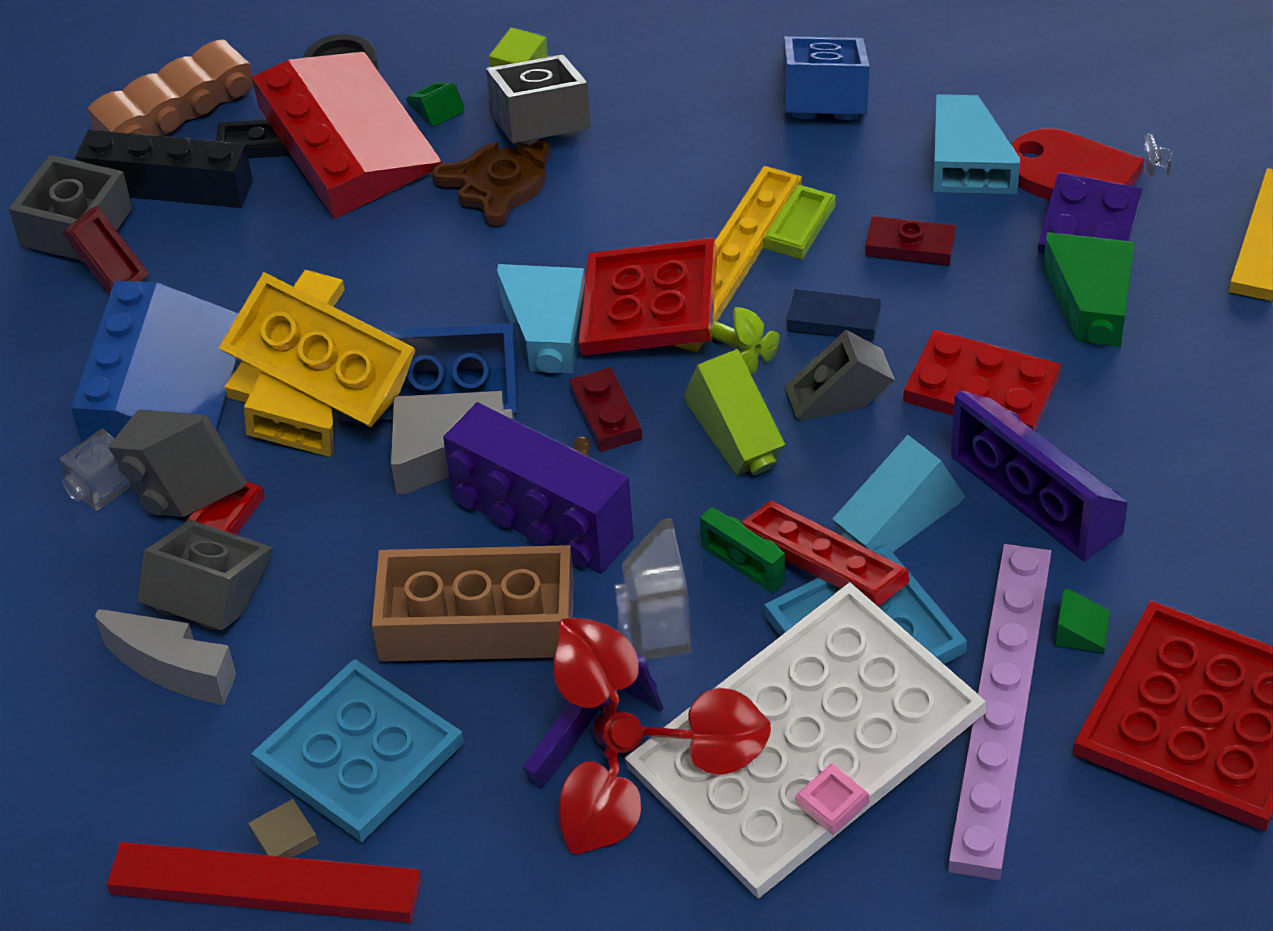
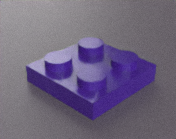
[1038,172,1142,253]

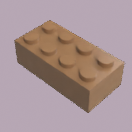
[372,545,574,661]

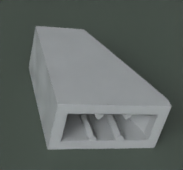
[391,391,514,495]

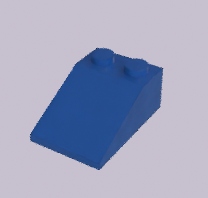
[784,36,870,120]

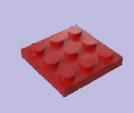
[578,238,718,356]

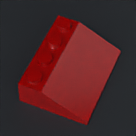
[252,52,442,219]

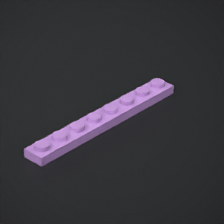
[948,544,1052,880]

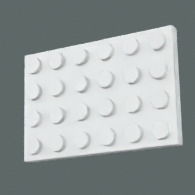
[625,582,987,899]

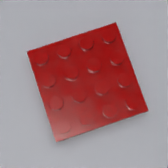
[1073,600,1273,832]

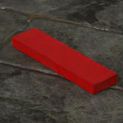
[741,500,910,607]

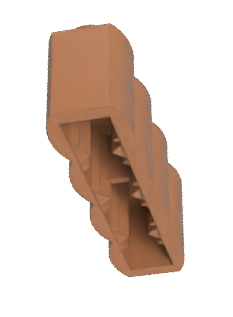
[88,40,254,136]

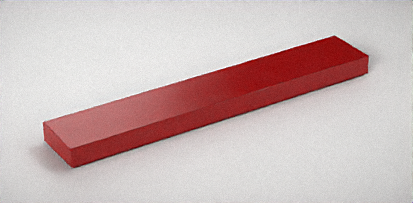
[107,842,422,923]

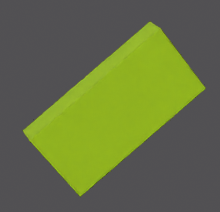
[763,184,836,260]

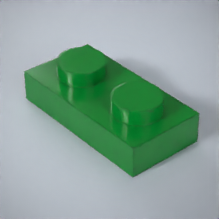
[700,507,785,594]

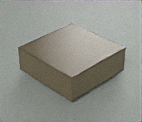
[248,799,319,858]

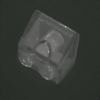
[614,518,691,660]

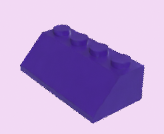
[951,390,1128,562]

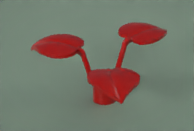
[553,618,771,854]

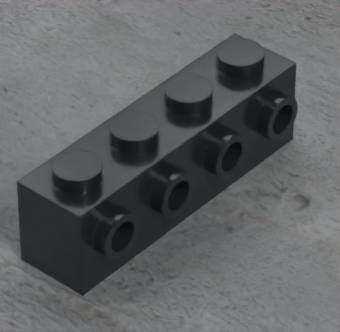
[75,130,253,208]

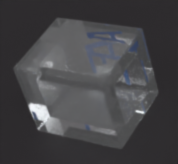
[59,428,132,511]

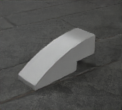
[95,609,236,705]

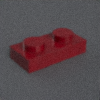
[569,367,642,452]

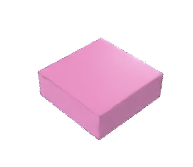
[795,763,870,836]

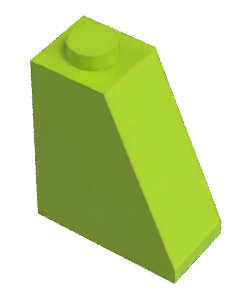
[683,349,786,476]

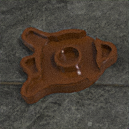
[432,139,550,226]

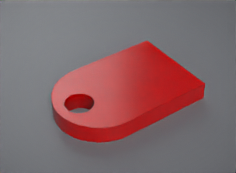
[1011,128,1144,200]

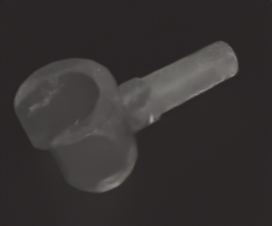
[1143,133,1173,176]

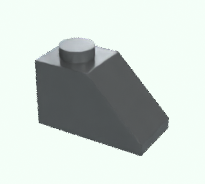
[785,330,895,421]

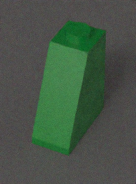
[1043,232,1135,347]

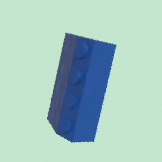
[71,281,239,446]

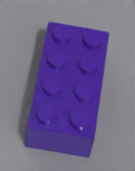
[443,402,634,575]

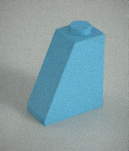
[933,94,1020,194]
[497,264,585,374]
[833,435,966,552]

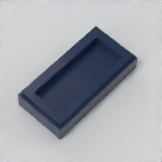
[787,289,881,341]

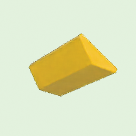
[218,272,416,428]

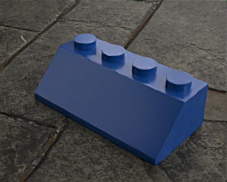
[338,323,518,422]

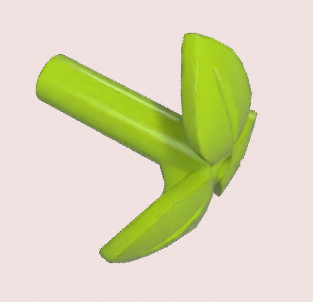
[712,307,780,375]

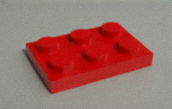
[903,329,1061,431]

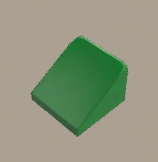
[406,81,465,126]
[1056,588,1110,653]

